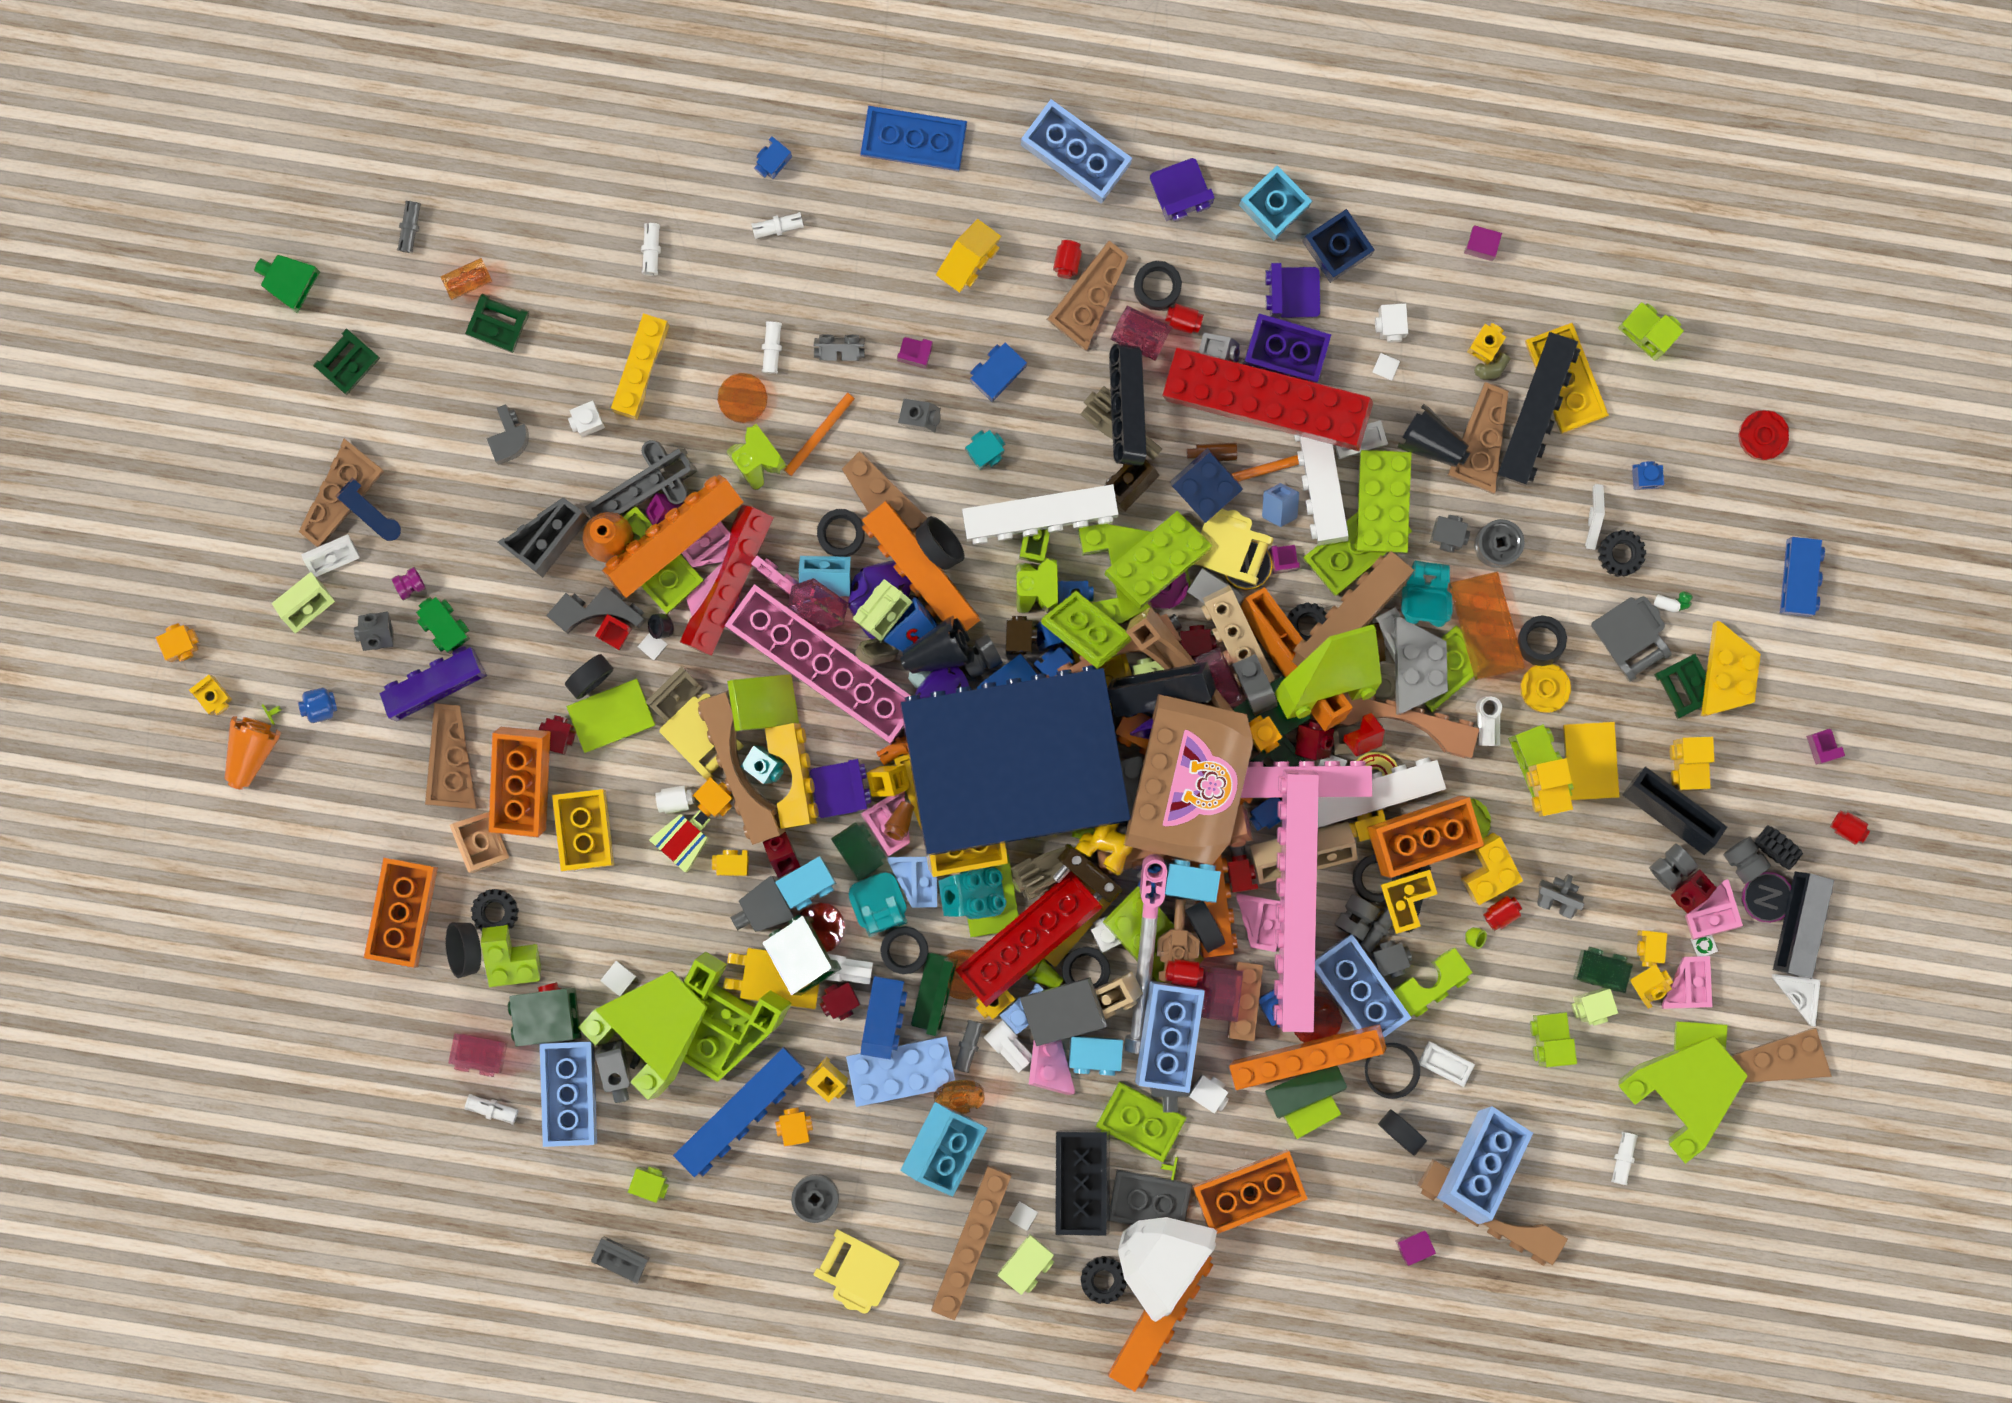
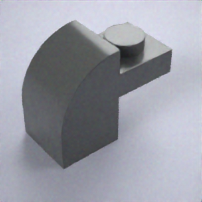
[486,404,529,465]
[1232,654,1278,716]

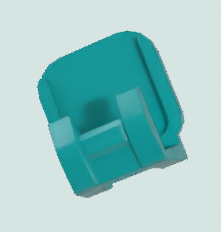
[1401,560,1453,627]
[938,866,1006,920]
[848,872,908,938]

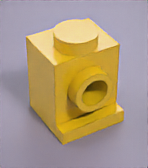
[1467,323,1506,364]
[189,674,232,715]
[866,764,910,797]
[1349,809,1386,842]
[712,850,749,876]
[1637,930,1667,967]
[1630,964,1674,1009]
[975,990,1015,1020]
[806,1057,848,1103]

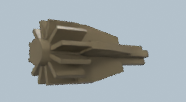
[1080,386,1163,460]
[1011,845,1087,900]

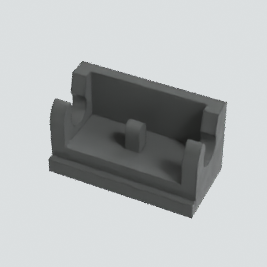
[591,1236,650,1284]

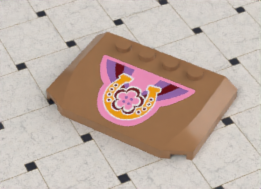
[1123,694,1253,865]

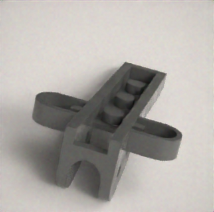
[585,440,698,518]

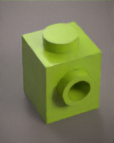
[627,1166,669,1203]

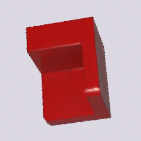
[595,614,632,651]
[1343,713,1385,757]

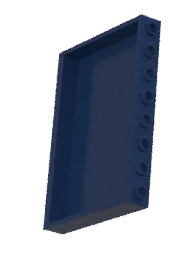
[900,665,1131,856]

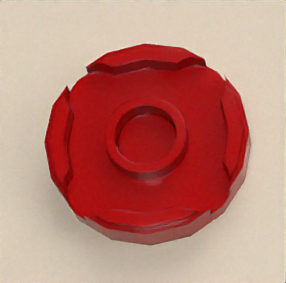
[1738,410,1789,461]

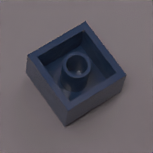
[1302,209,1375,283]
[1170,448,1243,523]

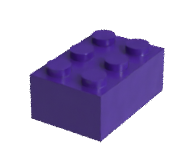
[1243,313,1332,383]

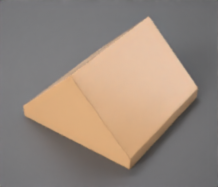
[449,812,509,873]

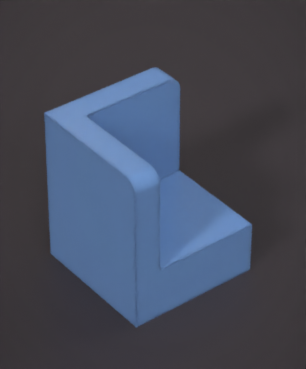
[1262,483,1299,527]

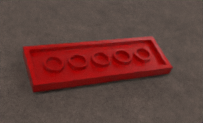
[955,871,1103,1007]

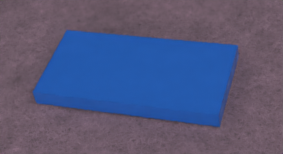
[860,106,967,172]

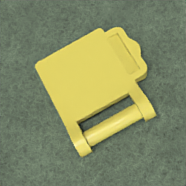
[1194,509,1274,586]
[659,693,744,780]
[813,1229,899,1313]

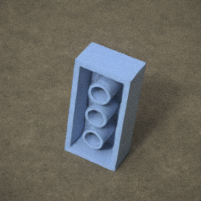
[1021,99,1132,204]
[1315,934,1411,1037]
[1135,981,1205,1093]
[846,1036,957,1107]
[540,1041,597,1147]
[1437,1106,1533,1224]

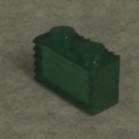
[831,822,885,881]
[1573,947,1633,993]

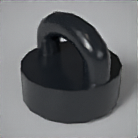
[648,613,674,639]

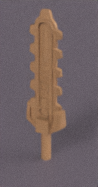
[1156,898,1200,984]

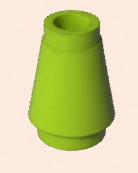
[1026,959,1063,988]

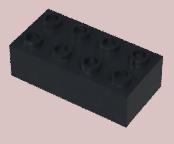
[1055,1130,1110,1236]

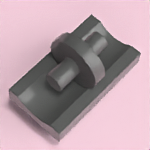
[1537,874,1584,919]

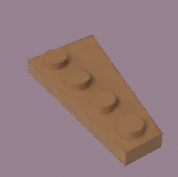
[1046,240,1129,351]
[1447,382,1509,494]
[299,438,384,547]
[842,451,927,536]
[425,703,476,809]
[1731,1028,1832,1083]

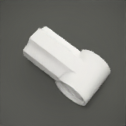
[1475,696,1502,746]
[826,954,873,984]
[984,1020,1032,1073]

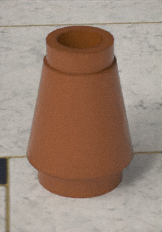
[884,801,915,841]

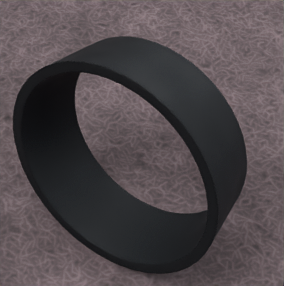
[915,516,965,570]
[445,922,481,978]
[1365,1043,1421,1099]

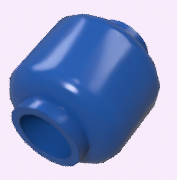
[298,687,337,723]

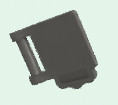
[1591,596,1672,682]

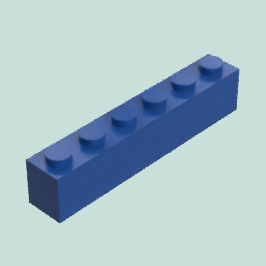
[673,1047,806,1177]

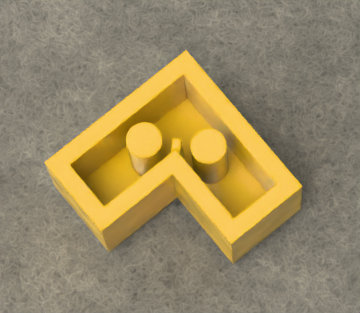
[936,219,1002,293]
[1670,737,1715,791]
[1526,758,1573,817]
[1461,833,1523,905]
[1381,870,1437,934]

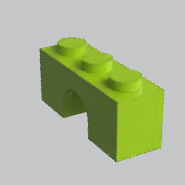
[1392,948,1473,1018]

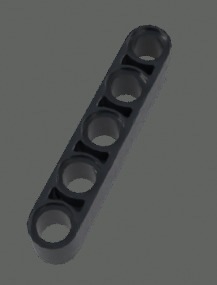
[1109,344,1146,466]

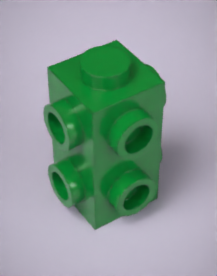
[416,597,470,654]

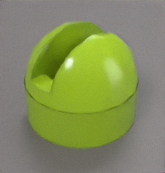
[1465,927,1487,949]

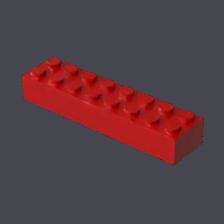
[1162,347,1373,451]

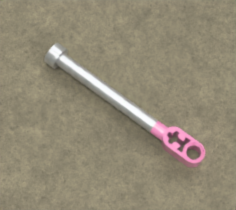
[1124,854,1167,1054]

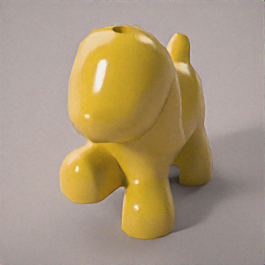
[1075,823,1133,875]

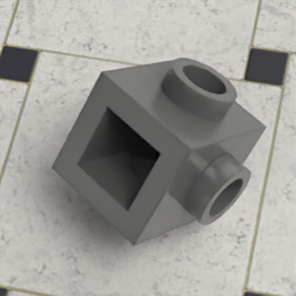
[354,611,394,651]

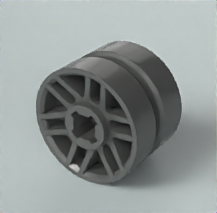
[1474,519,1525,568]
[791,1174,839,1223]

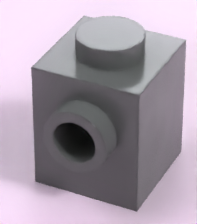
[898,399,941,433]
[1429,515,1470,553]
[1371,940,1412,978]

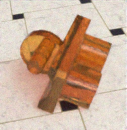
[440,258,493,300]

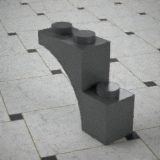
[546,586,645,634]

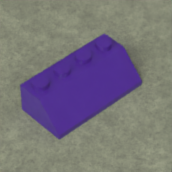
[379,646,487,722]

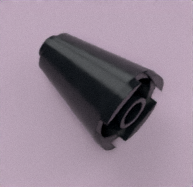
[1397,404,1471,467]
[900,616,974,674]

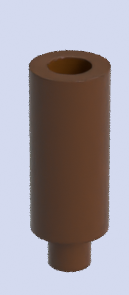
[1187,443,1237,461]

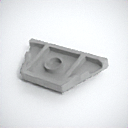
[1394,617,1448,715]

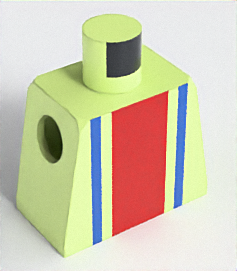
[649,810,711,873]

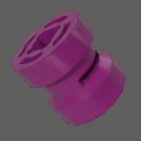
[391,567,426,601]

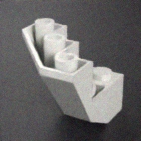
[1118,1217,1217,1322]

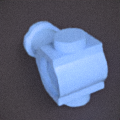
[999,983,1044,1034]

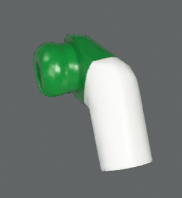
[1654,591,1693,612]

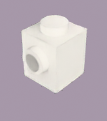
[1375,304,1408,343]
[568,401,605,437]
[1090,916,1121,953]
[1189,1074,1229,1114]

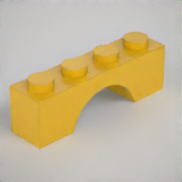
[611,313,669,420]
[765,723,819,829]

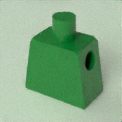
[254,255,320,313]

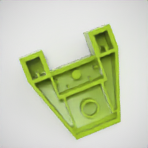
[1078,524,1191,625]
[1274,625,1382,719]
[683,952,792,1082]
[578,971,708,1100]
[1618,1036,1748,1164]

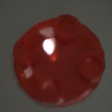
[800,903,845,952]
[1294,996,1342,1042]

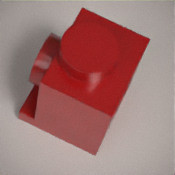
[1227,855,1258,893]

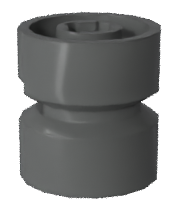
[964,634,1003,679]
[1723,836,1771,884]
[1649,844,1698,891]
[1334,894,1380,941]

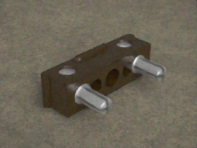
[1053,844,1122,903]

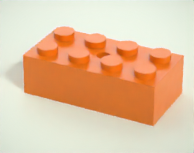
[489,726,550,837]
[1367,796,1484,878]
[364,857,438,968]
[1192,1149,1308,1234]

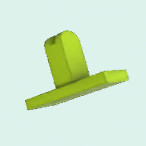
[261,704,282,726]
[1160,1157,1178,1180]

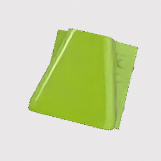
[727,424,786,490]
[1016,558,1058,613]

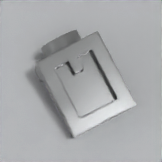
[1198,333,1240,362]

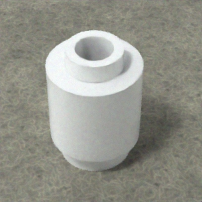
[655,785,694,814]

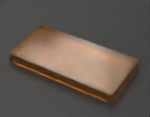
[1448,571,1525,681]

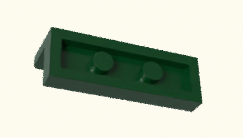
[911,952,958,1036]
[1265,1066,1347,1119]

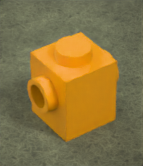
[155,623,199,662]
[1249,715,1282,753]
[693,777,734,817]
[775,1107,813,1147]

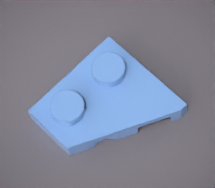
[888,857,937,908]

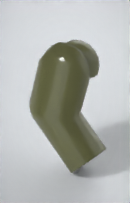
[1474,353,1511,380]

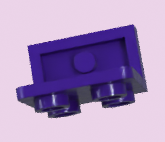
[1150,158,1215,221]
[1265,263,1320,318]
[810,759,871,818]

